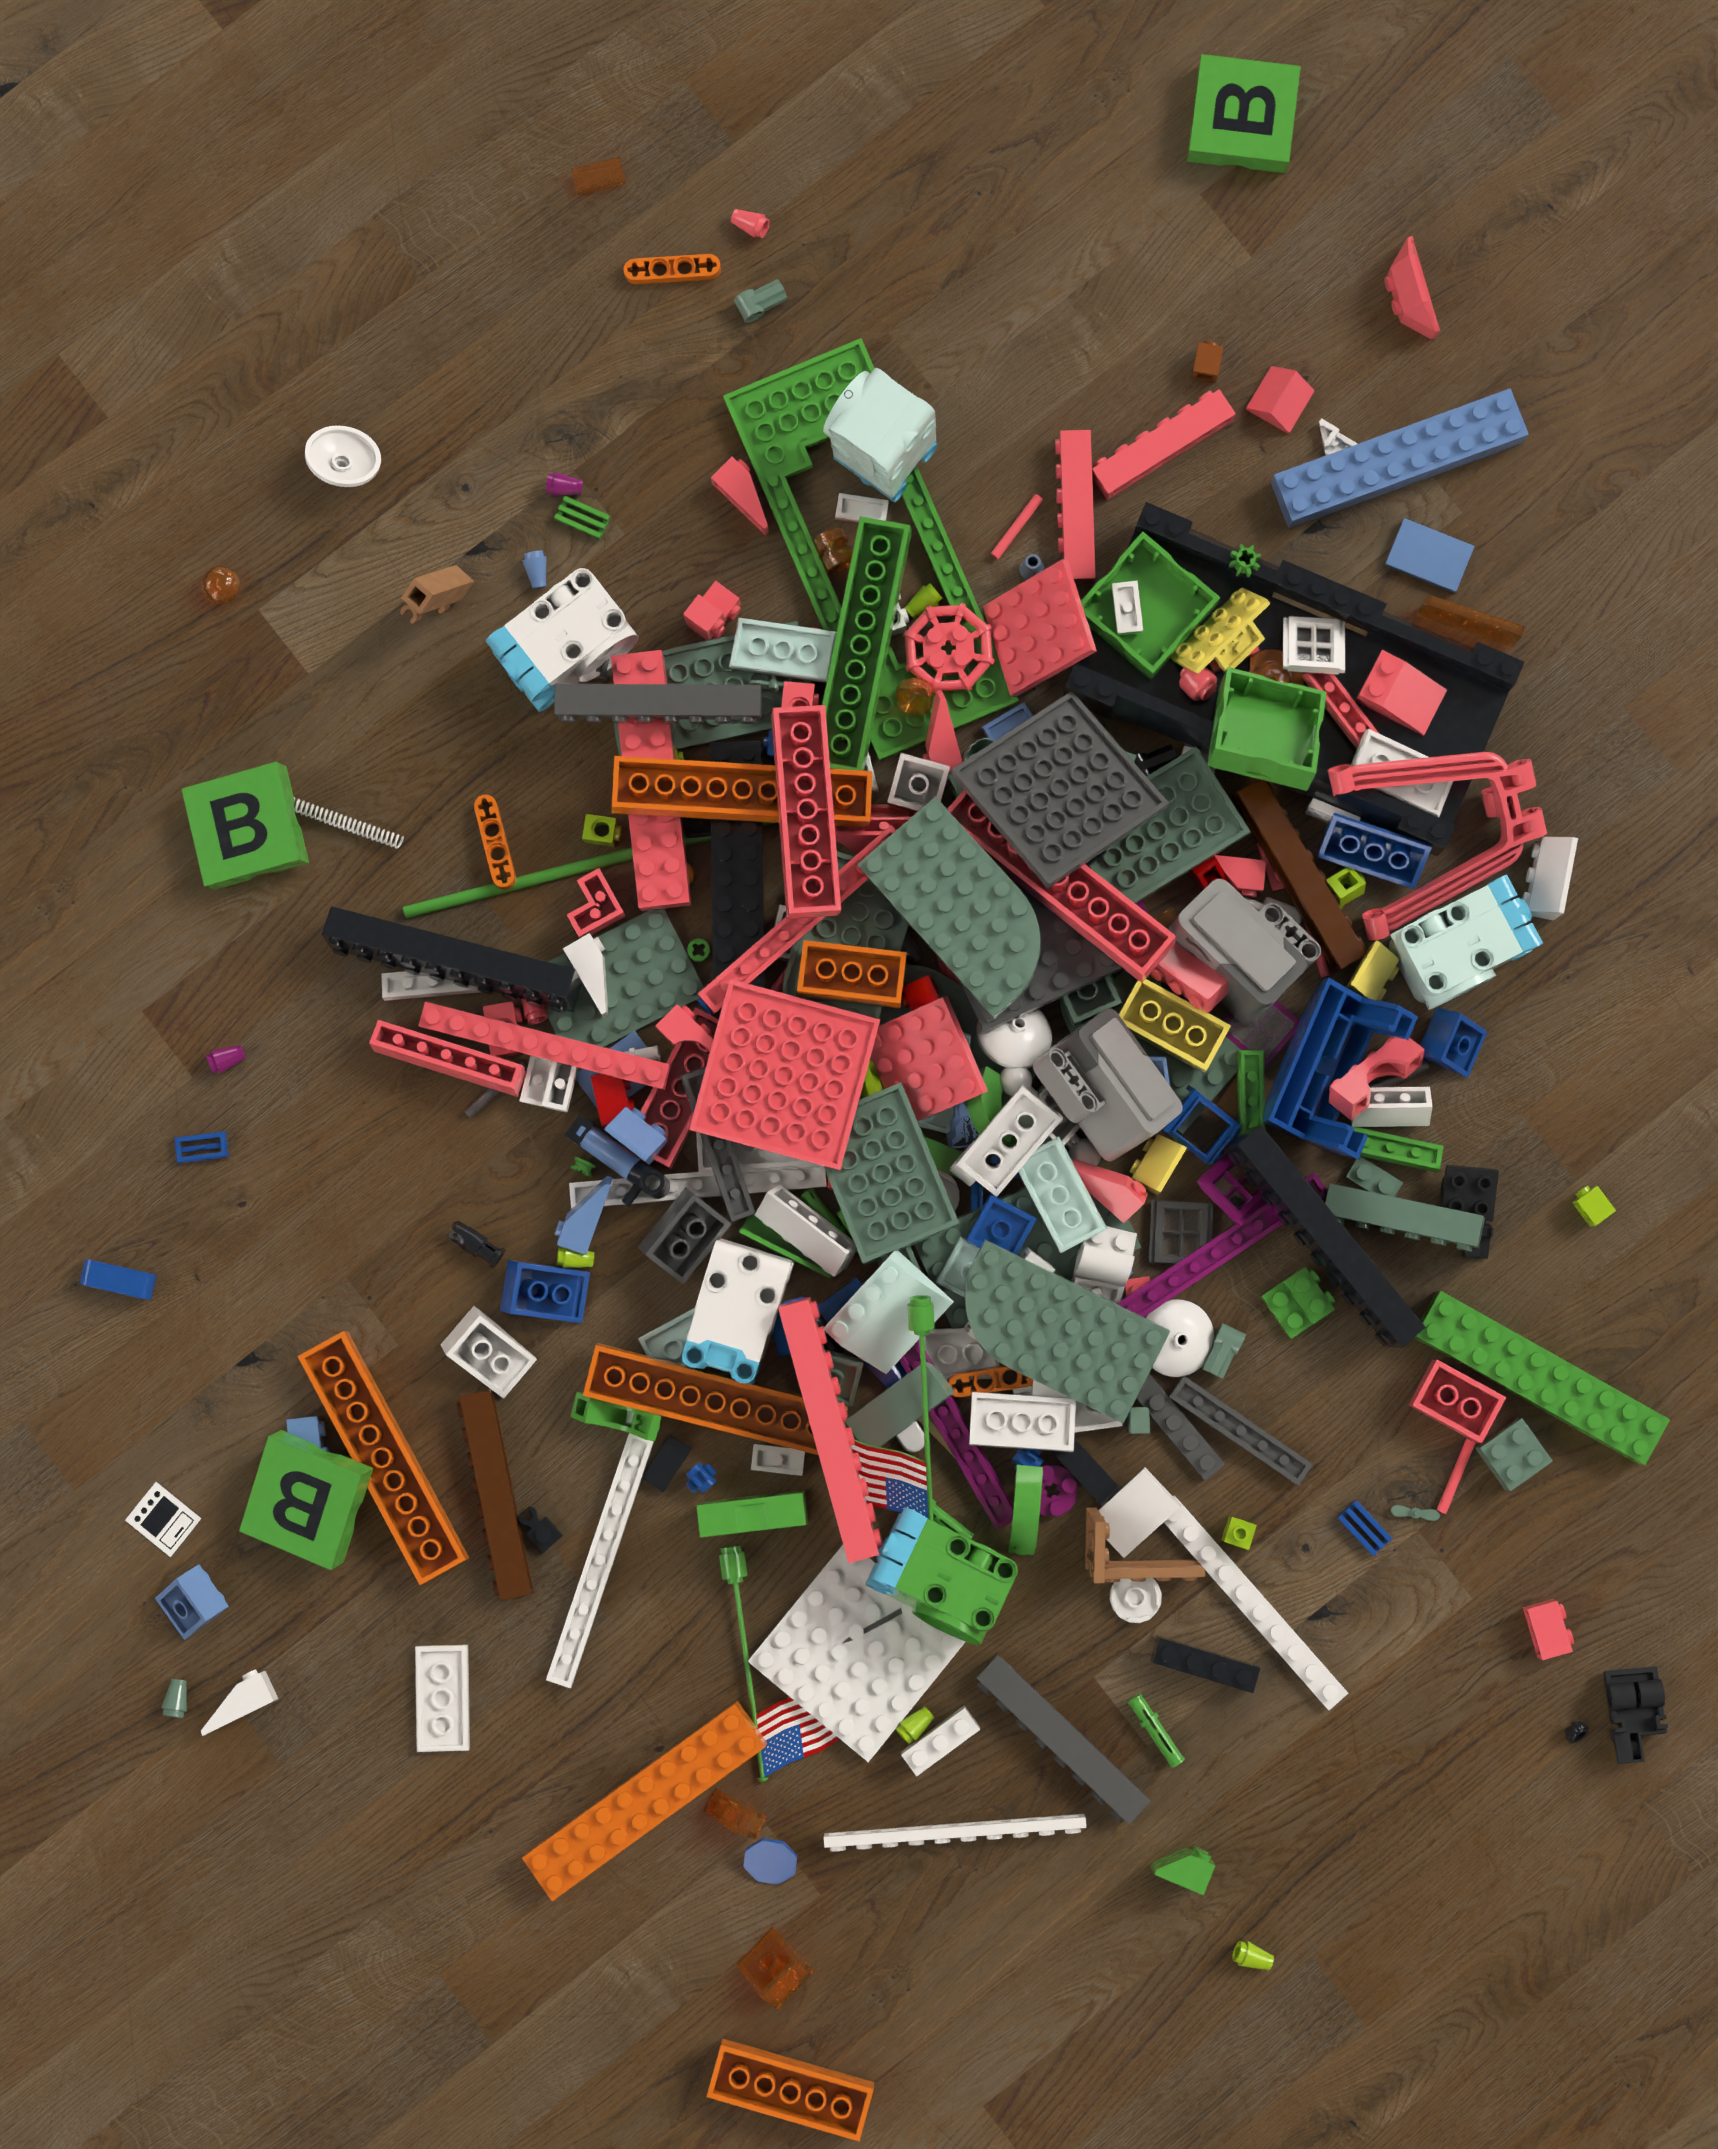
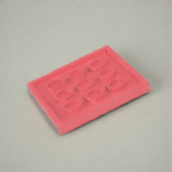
[983,559,1097,697]
[871,996,988,1121]

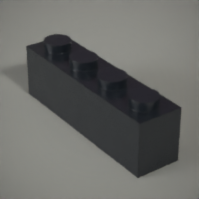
[1150,1635,1261,1693]

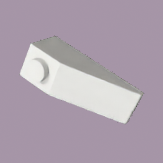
[563,933,608,1017]
[201,1669,278,1736]

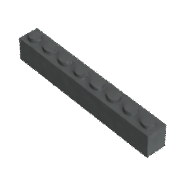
[554,684,762,724]
[976,1653,1151,1825]

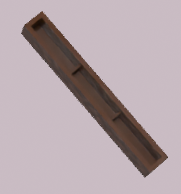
[1232,779,1367,973]
[457,1390,534,1601]

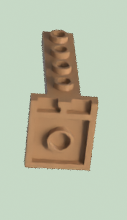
[1085,1507,1205,1583]

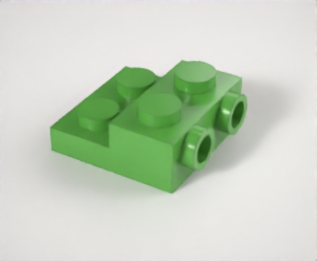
[1261,1267,1335,1339]

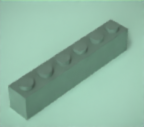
[1325,1184,1485,1252]

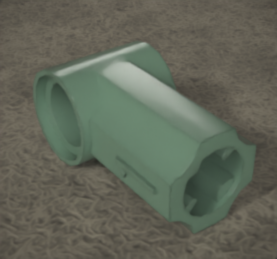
[734,279,788,323]
[1202,1323,1246,1379]

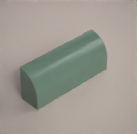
[845,1362,955,1447]

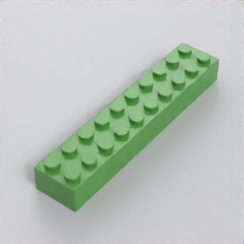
[822,516,912,771]
[1414,1291,1670,1465]

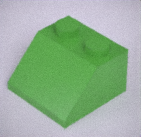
[1150,1846,1216,1895]

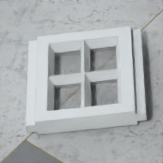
[1283,616,1345,674]

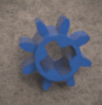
[1012,1449,1044,1470]
[686,1462,717,1494]

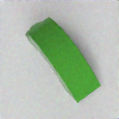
[967,1066,1017,1147]
[571,1392,661,1441]
[1008,1465,1043,1555]

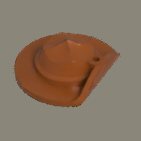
[1249,649,1304,686]

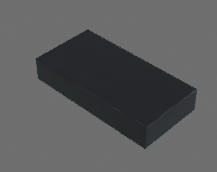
[642,1435,692,1493]

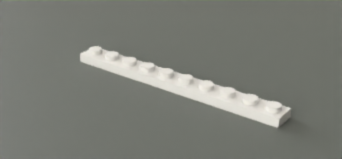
[569,1165,827,1209]
[546,1433,654,1688]
[1163,1495,1348,1710]
[824,1814,1086,1851]

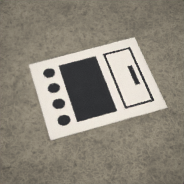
[125,1482,201,1557]

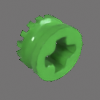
[687,938,711,963]
[570,1156,596,1177]

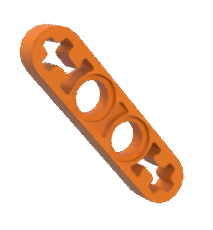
[623,254,721,285]
[474,795,516,890]
[947,1365,1033,1397]

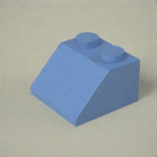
[604,1107,668,1165]
[155,1564,229,1640]

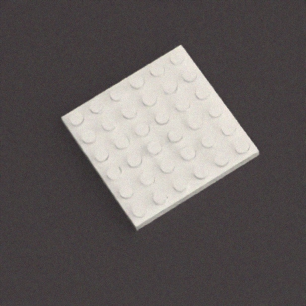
[748,1545,965,1762]

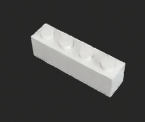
[755,1184,857,1277]

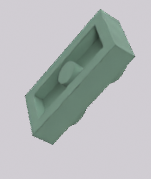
[1345,1156,1403,1197]

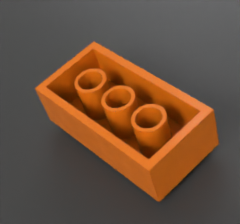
[797,940,907,1008]

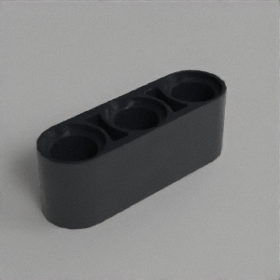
[1051,1438,1121,1506]

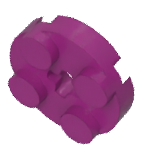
[1040,1464,1078,1516]

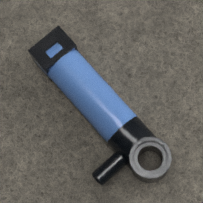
[565,1114,670,1207]

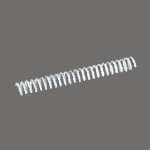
[294,797,404,849]

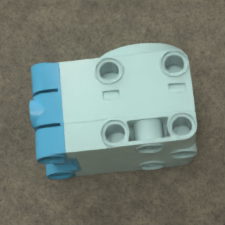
[823,368,938,503]
[1389,875,1543,1010]

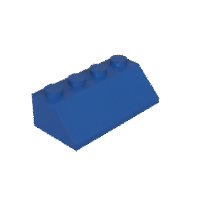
[1317,813,1432,889]

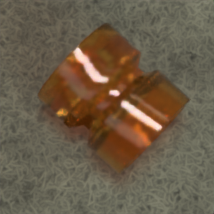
[814,526,853,573]

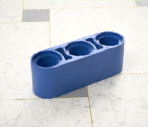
[79,1259,157,1300]

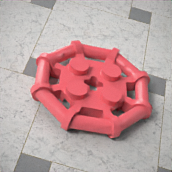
[902,603,995,694]

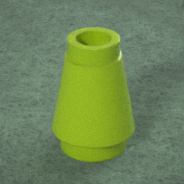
[904,583,943,619]
[556,1246,594,1269]
[895,1706,934,1745]
[1233,1940,1274,1971]

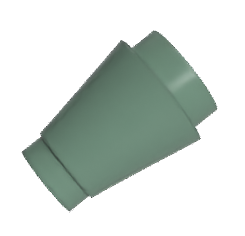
[161,1679,187,1718]

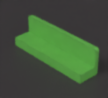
[739,1212,833,1280]

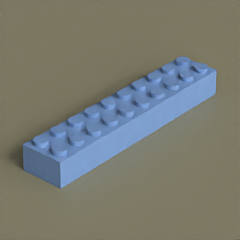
[1271,388,1529,529]

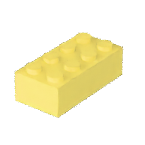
[1119,979,1231,1073]

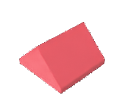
[1246,366,1314,434]

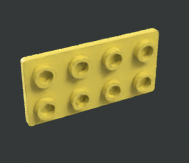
[1170,588,1270,674]

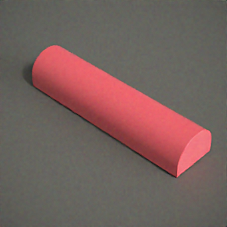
[1302,661,1379,749]

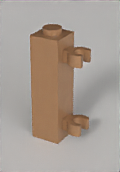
[400,565,474,623]

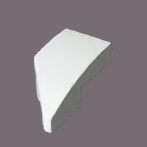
[1319,418,1357,455]

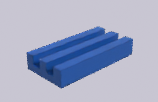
[174,1131,229,1163]
[1337,1500,1393,1556]

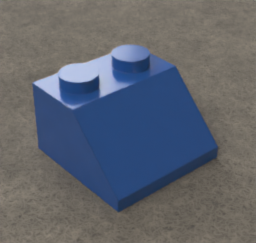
[1420,1007,1488,1078]

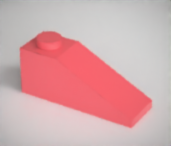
[711,457,769,536]
[923,690,962,772]
[1072,1159,1148,1223]

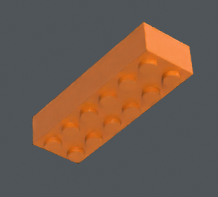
[706,2039,874,2142]

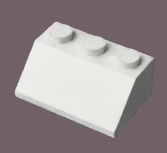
[1522,836,1578,921]

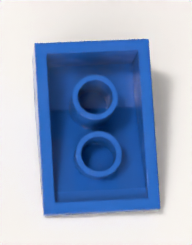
[500,1260,590,1323]

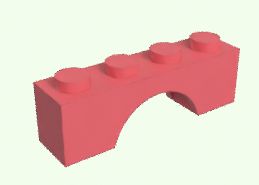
[655,1004,714,1053]
[1328,1037,1425,1120]

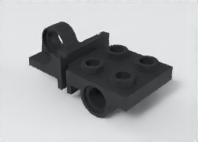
[1440,1165,1499,1259]
[1603,1666,1668,1764]

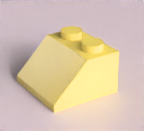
[1346,940,1399,1001]
[1129,1134,1187,1195]

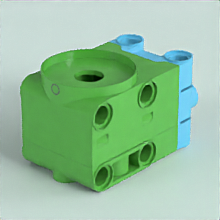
[866,1507,1018,1645]

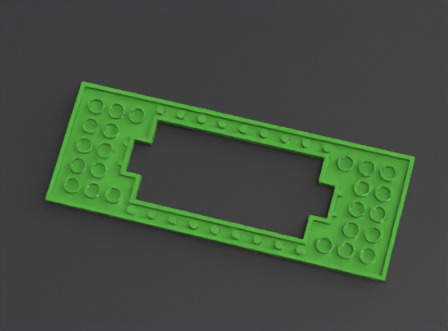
[723,338,1019,761]

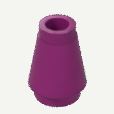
[546,471,583,497]
[206,1045,246,1074]

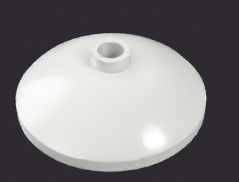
[305,426,381,487]
[976,1009,1052,1068]
[1145,1299,1214,1377]

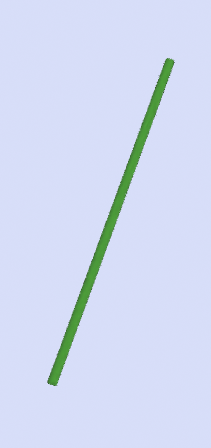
[403,795,872,919]

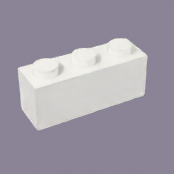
[1351,1087,1432,1127]
[901,1705,980,1776]

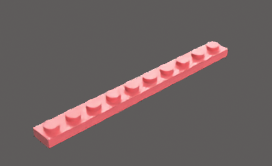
[698,825,896,1014]
[419,1002,671,1090]

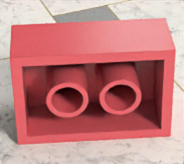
[1408,1360,1506,1443]

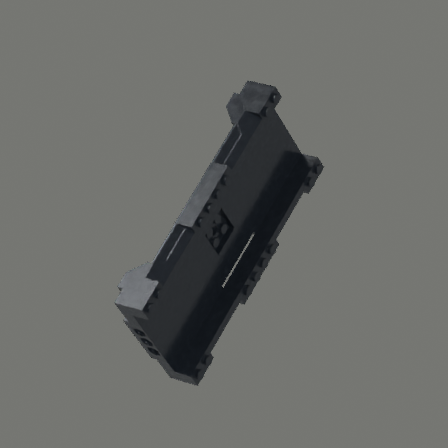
[1063,502,1525,856]

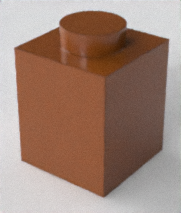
[1191,341,1223,383]

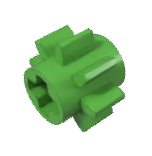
[1229,544,1261,577]

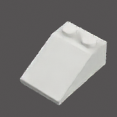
[441,1306,537,1399]

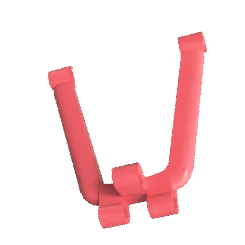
[1328,752,1547,941]

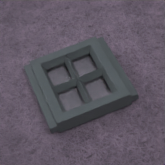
[1148,1201,1213,1264]

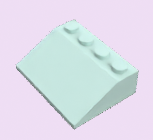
[824,1251,954,1374]

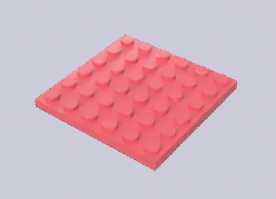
[689,979,880,1170]

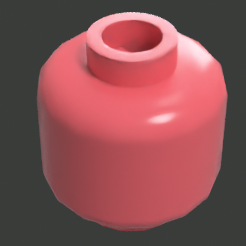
[1179,667,1217,701]

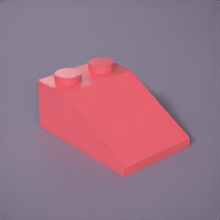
[1355,650,1447,736]

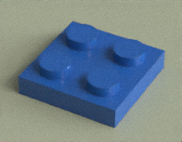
[966,1194,1037,1255]

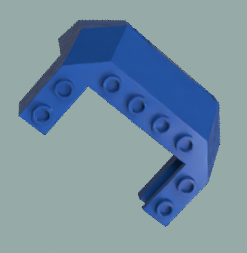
[1262,977,1418,1159]

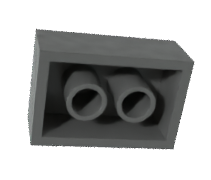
[637,1187,731,1284]

